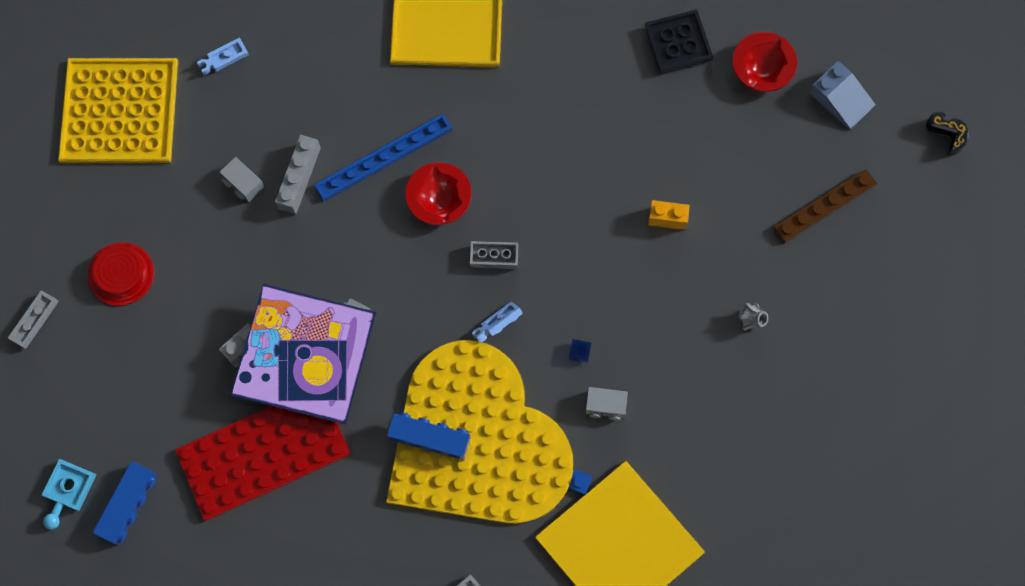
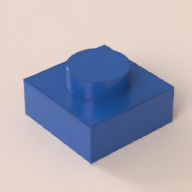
[568,469,593,496]

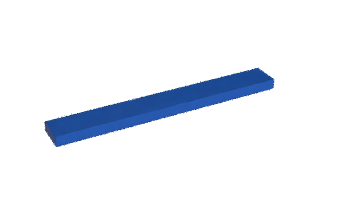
[314,113,453,202]

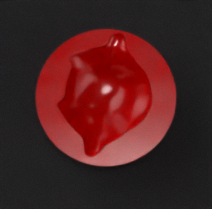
[732,32,797,92]
[406,162,472,225]
[87,242,154,306]

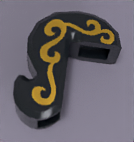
[926,111,969,155]

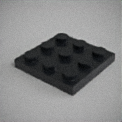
[644,9,713,74]

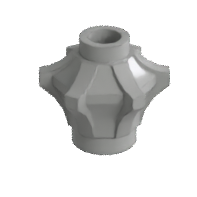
[739,303,768,331]

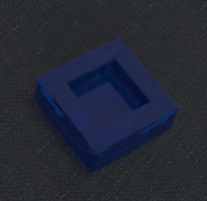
[569,339,592,363]

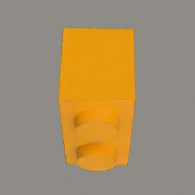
[648,200,690,230]

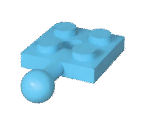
[42,459,96,530]

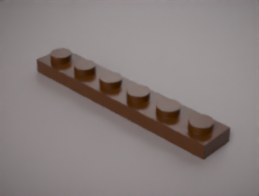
[773,169,877,244]

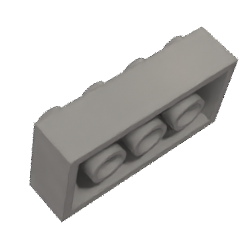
[470,241,519,269]

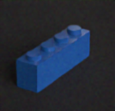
[387,412,471,461]
[93,461,157,546]

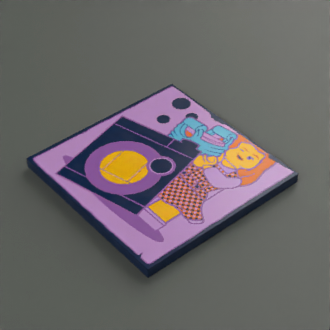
[231,283,376,425]

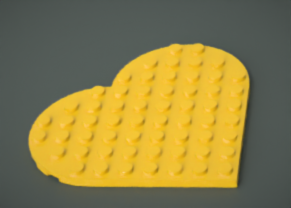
[387,340,573,524]

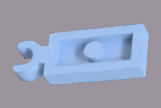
[197,37,249,75]
[472,301,523,343]

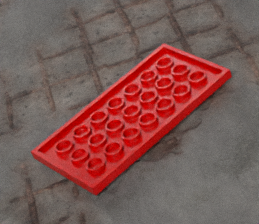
[175,406,351,522]

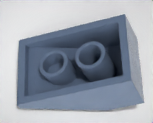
[809,61,876,130]

